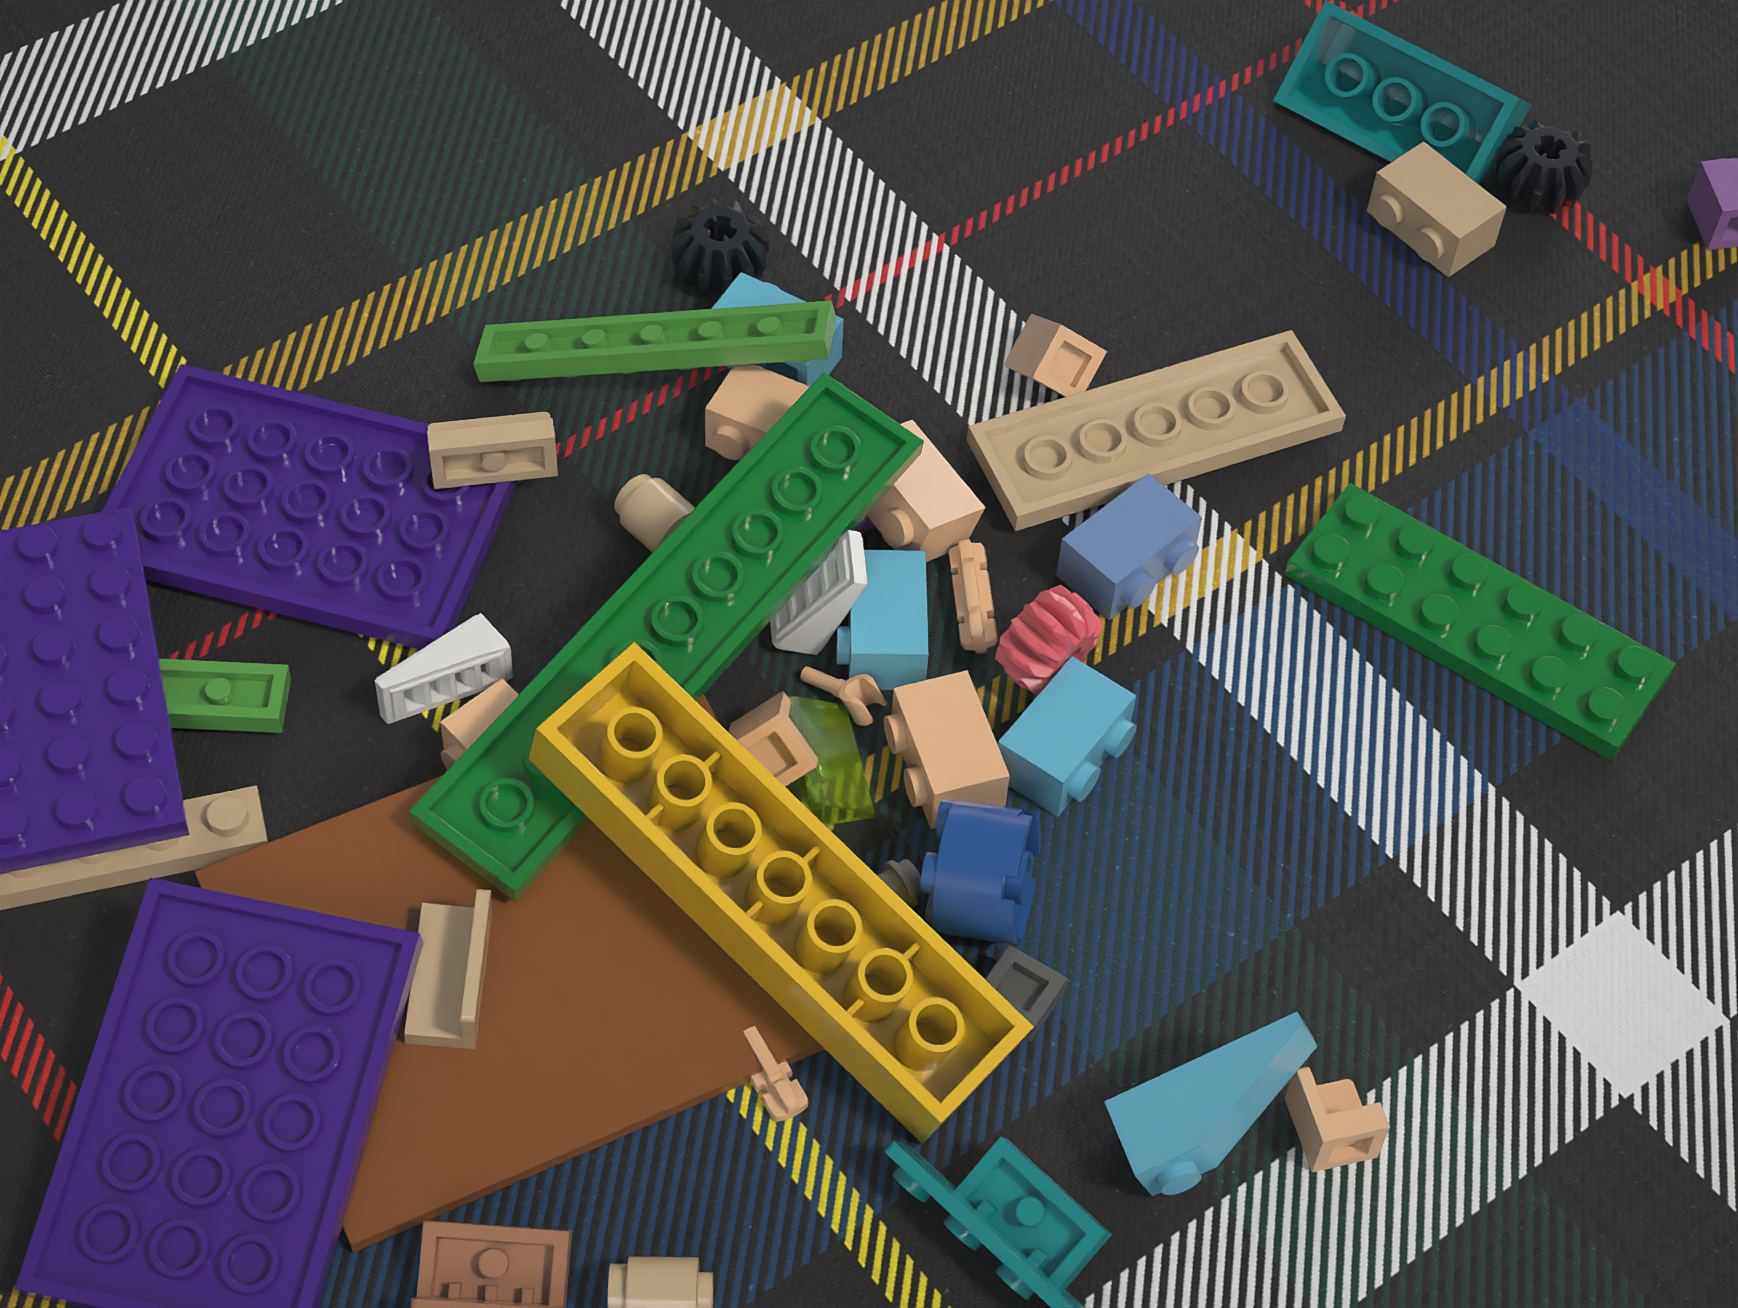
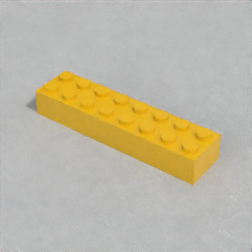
[528,642,1034,1144]

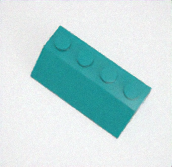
[1273,0,1531,185]

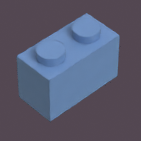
[1056,473,1202,621]

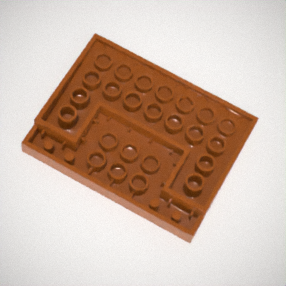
[195,694,825,1253]

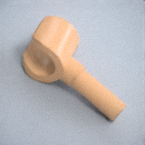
[800,666,887,726]

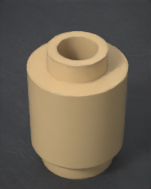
[614,474,695,553]
[608,1256,713,1308]

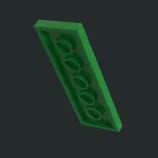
[1284,483,1676,762]

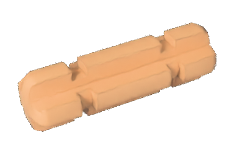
[949,539,998,654]
[743,1026,808,1122]

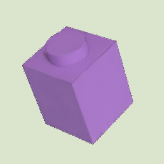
[1686,158,1738,250]

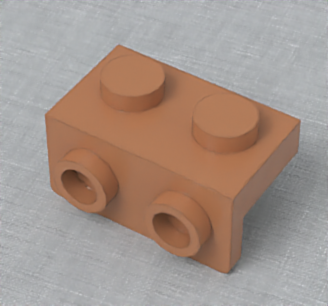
[410,1220,572,1308]

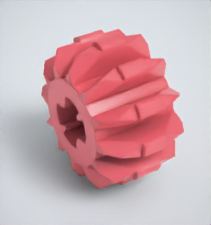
[995,585,1103,696]

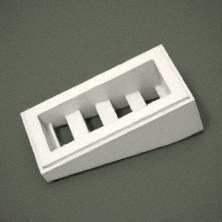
[770,530,868,655]
[375,613,513,724]

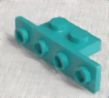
[884,1137,1112,1308]

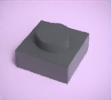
[985,945,1068,1042]

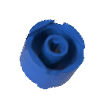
[921,798,1041,944]

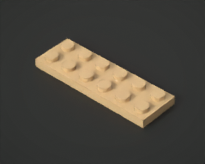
[967,330,1346,531]

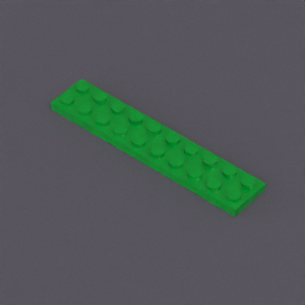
[409,372,924,902]

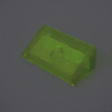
[788,696,875,826]

